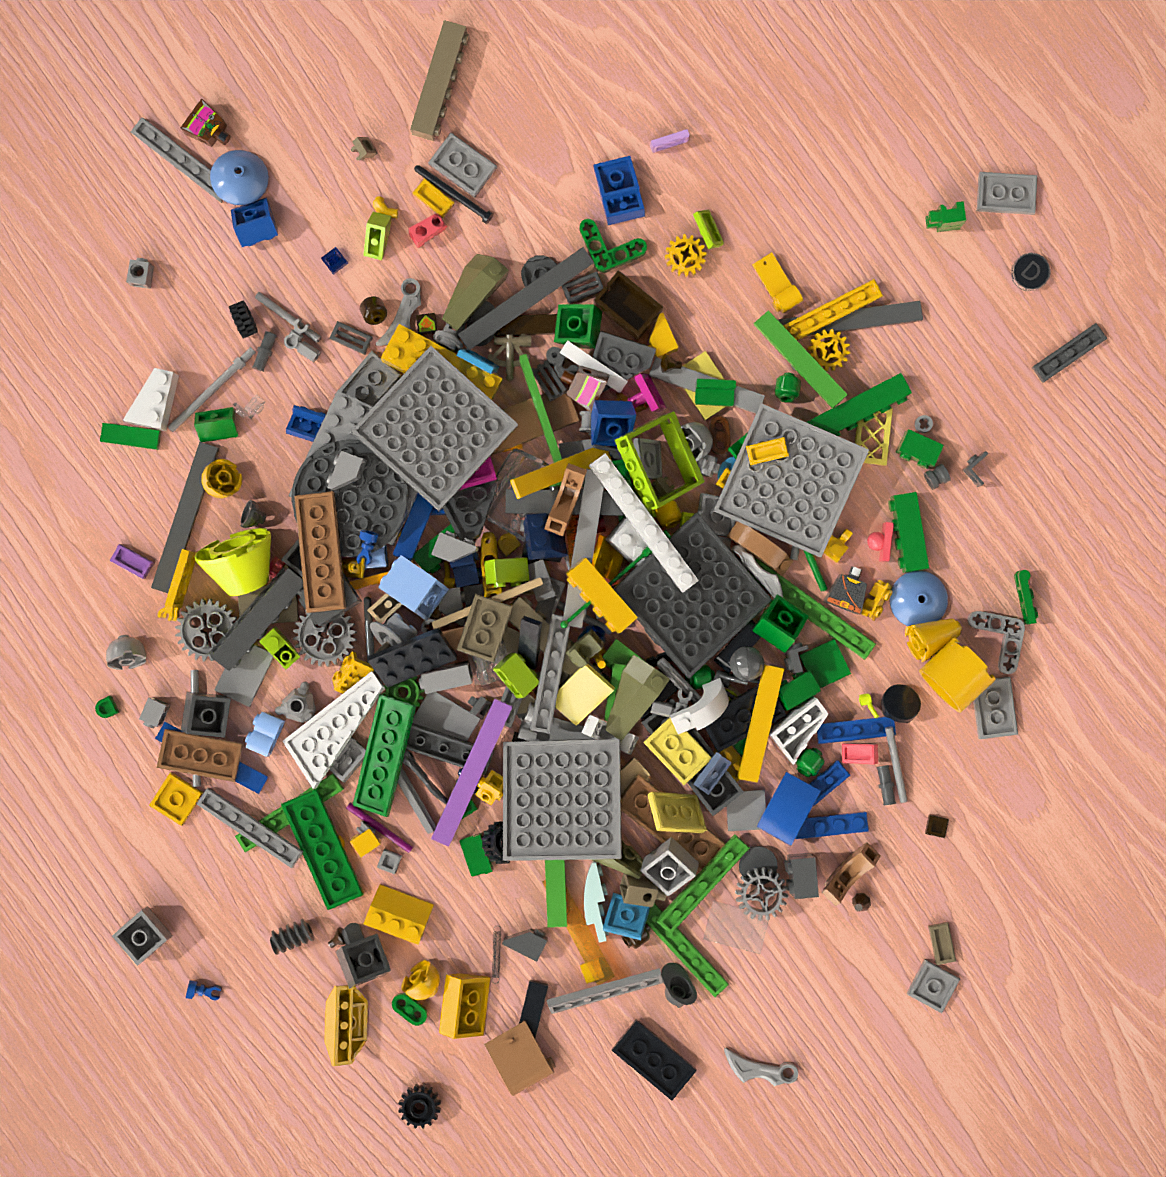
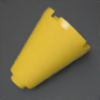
[905,618,962,662]

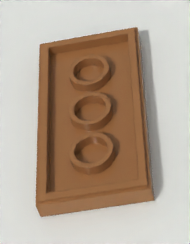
[156,729,243,782]

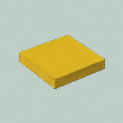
[149,772,204,826]

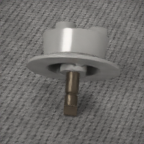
[370,613,418,654]

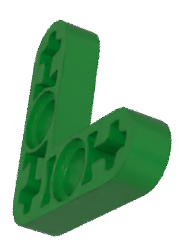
[579,219,647,273]

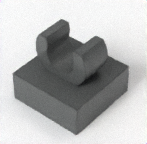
[468,696,492,719]

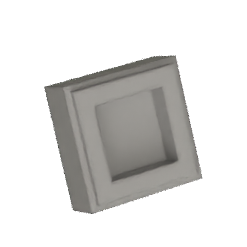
[377,848,403,874]

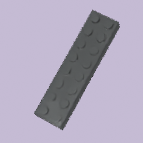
[406,723,494,775]

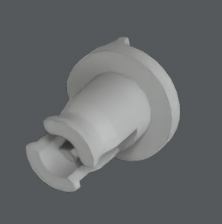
[433,318,470,353]

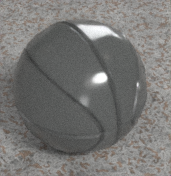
[730,646,765,681]

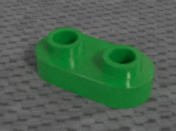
[392,993,427,1026]

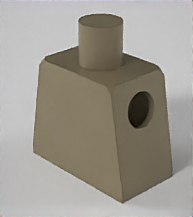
[620,873,666,907]

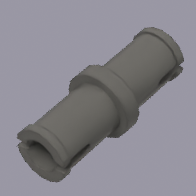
[252,331,277,372]
[876,765,896,806]

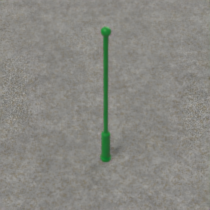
[560,530,671,628]

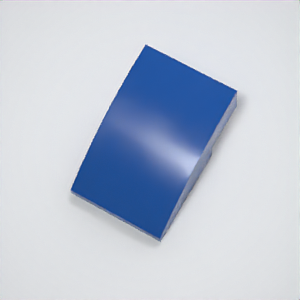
[593,156,645,225]
[757,772,821,846]

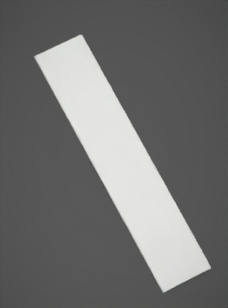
[560,341,628,393]

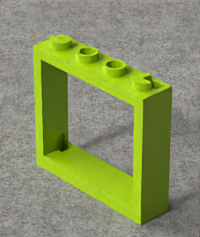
[615,411,705,511]

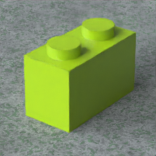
[484,558,530,588]
[493,653,539,698]

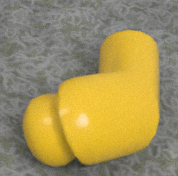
[373,196,398,219]

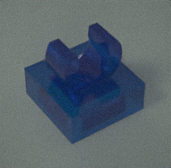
[321,247,348,275]

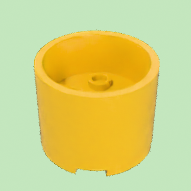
[919,638,996,713]

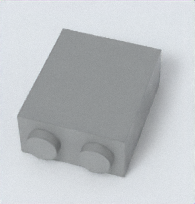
[419,660,473,694]

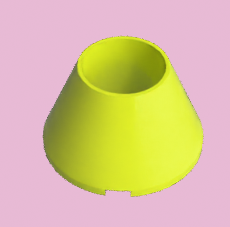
[194,528,271,596]

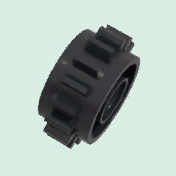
[482,821,510,864]
[398,1084,441,1129]

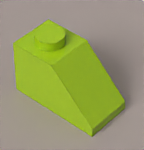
[363,212,392,260]

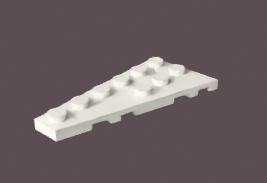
[282,671,385,789]

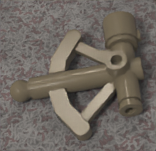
[487,334,531,381]

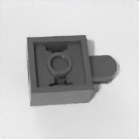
[336,923,391,989]

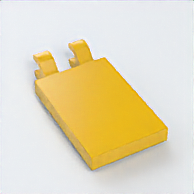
[157,549,196,621]

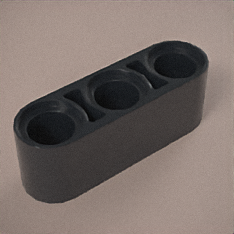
[714,620,761,673]

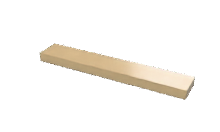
[432,578,543,629]

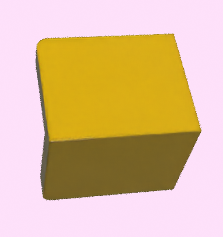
[350,829,381,857]

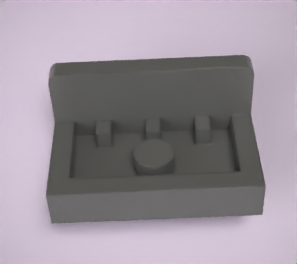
[784,642,809,673]

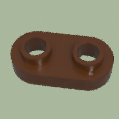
[709,416,731,455]

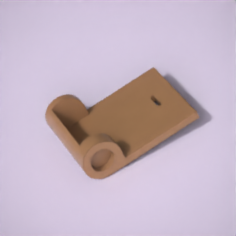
[484,1021,556,1096]

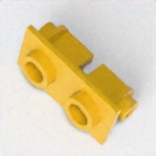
[342,558,365,578]
[861,580,892,621]
[713,745,742,782]

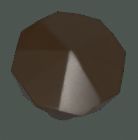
[660,354,682,373]
[852,893,871,911]
[328,927,346,948]

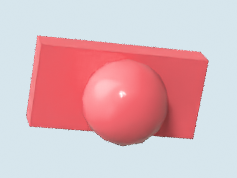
[867,522,894,562]
[842,743,878,764]

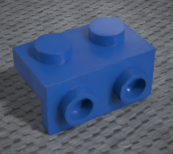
[286,405,326,442]

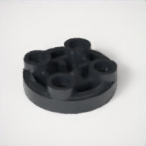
[881,684,921,723]

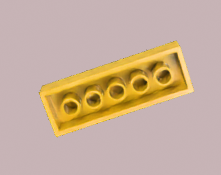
[381,324,502,400]

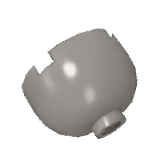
[681,422,713,462]
[106,635,146,670]

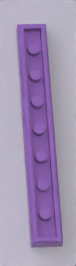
[431,698,513,847]

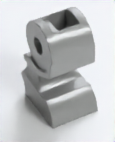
[518,702,537,741]

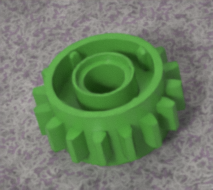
[382,676,425,707]

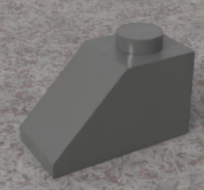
[502,928,548,962]

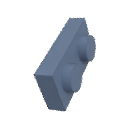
[694,752,731,795]

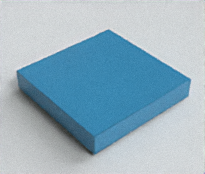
[456,348,500,374]
[603,893,650,940]

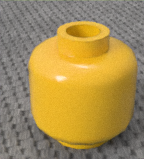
[655,500,682,529]

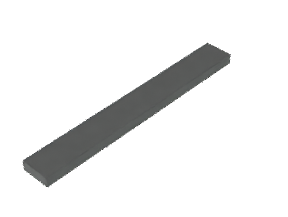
[458,247,594,350]
[778,301,923,336]
[151,442,219,593]

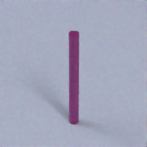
[346,802,413,853]

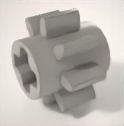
[697,455,720,477]

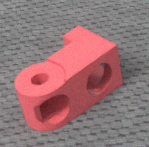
[408,213,447,248]

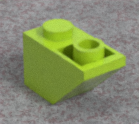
[259,627,301,670]

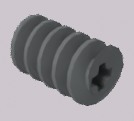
[270,919,314,955]

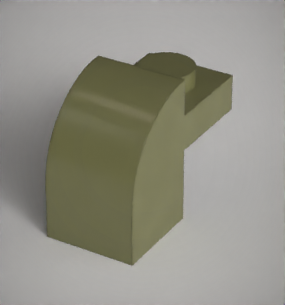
[566,629,605,669]

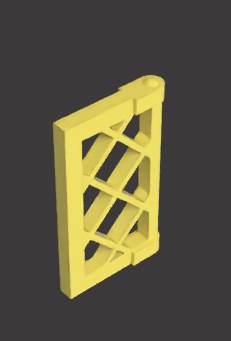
[855,408,893,466]

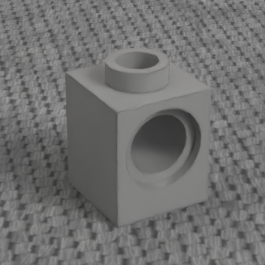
[126,258,154,289]
[139,697,171,729]

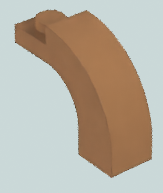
[545,463,587,536]
[727,521,794,577]
[822,842,881,906]

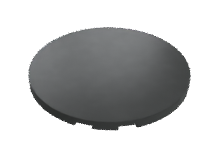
[291,439,409,557]

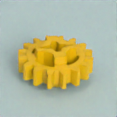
[665,234,707,277]
[807,329,850,372]

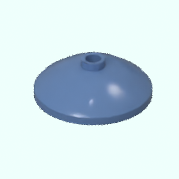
[210,150,269,205]
[889,571,948,626]

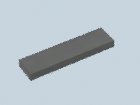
[1032,323,1107,383]

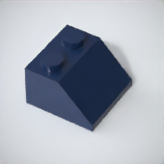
[523,513,568,560]

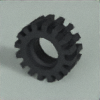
[229,300,258,339]

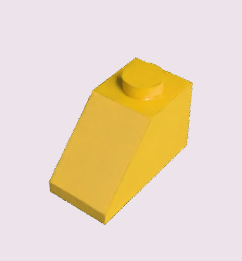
[648,313,678,358]

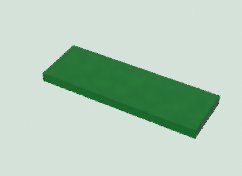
[353,694,416,817]
[281,788,364,910]

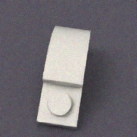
[670,678,729,734]
[582,715,639,755]

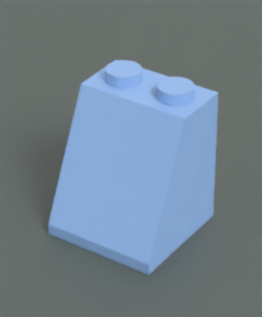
[378,555,449,621]

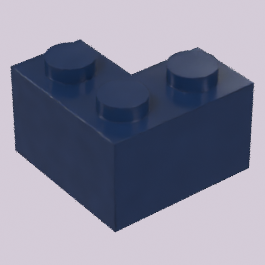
[450,551,483,588]

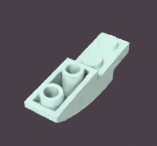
[584,861,609,943]

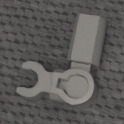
[284,318,321,362]
[650,689,693,717]

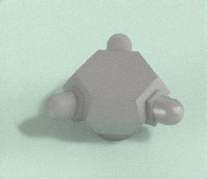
[275,682,316,723]

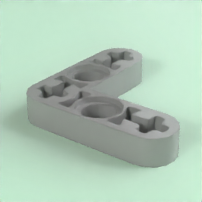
[967,611,1025,674]

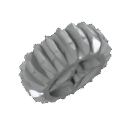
[735,867,788,921]

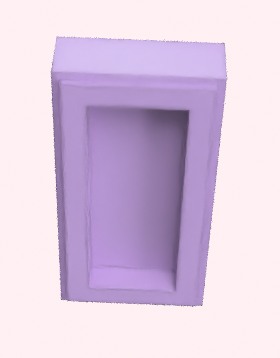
[650,129,689,153]

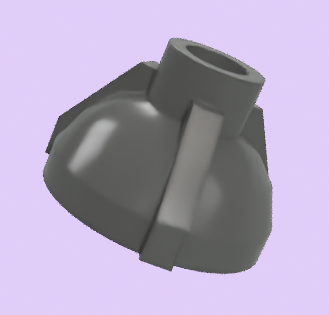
[240,500,266,528]

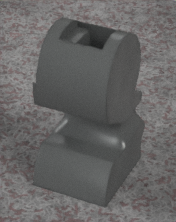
[546,347,579,384]

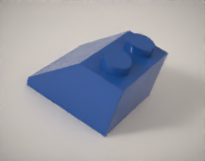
[231,198,278,247]
[591,400,637,446]

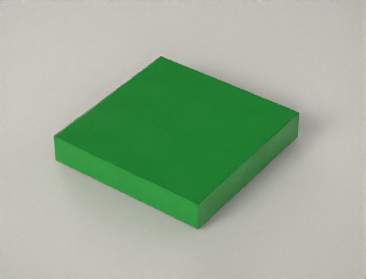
[799,639,851,688]

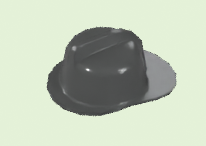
[661,963,697,1008]

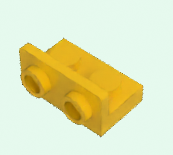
[332,651,374,694]

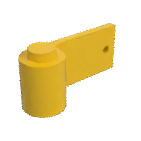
[752,252,803,313]

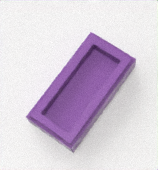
[110,544,154,579]

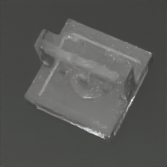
[467,639,507,686]

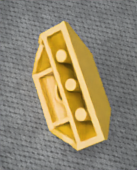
[325,985,368,1066]

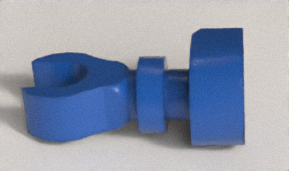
[357,530,379,566]
[186,980,222,1000]

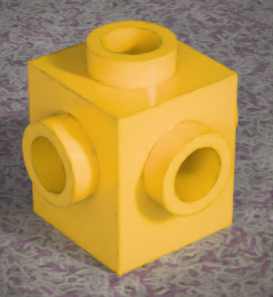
[475,770,503,805]

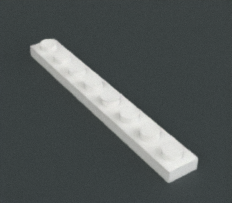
[589,453,699,592]

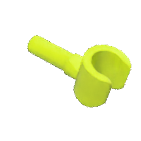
[859,693,879,719]

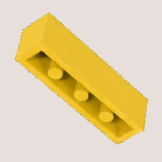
[565,558,638,633]

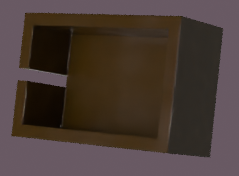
[594,270,663,341]

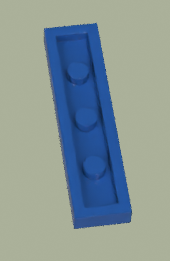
[817,717,896,744]
[795,811,869,839]

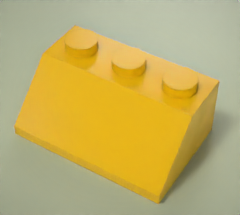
[364,884,434,945]
[439,973,490,1039]

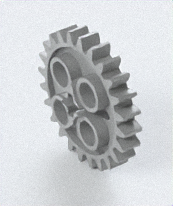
[175,599,237,662]
[293,610,357,667]

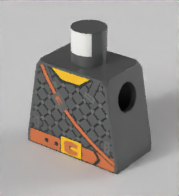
[823,566,867,615]

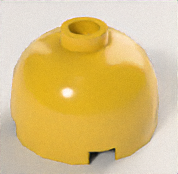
[202,459,242,499]
[401,960,440,1000]

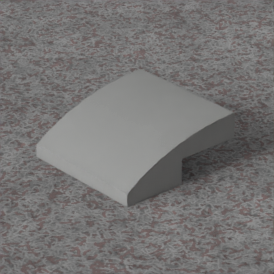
[329,737,366,782]

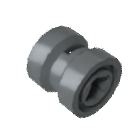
[924,464,951,490]

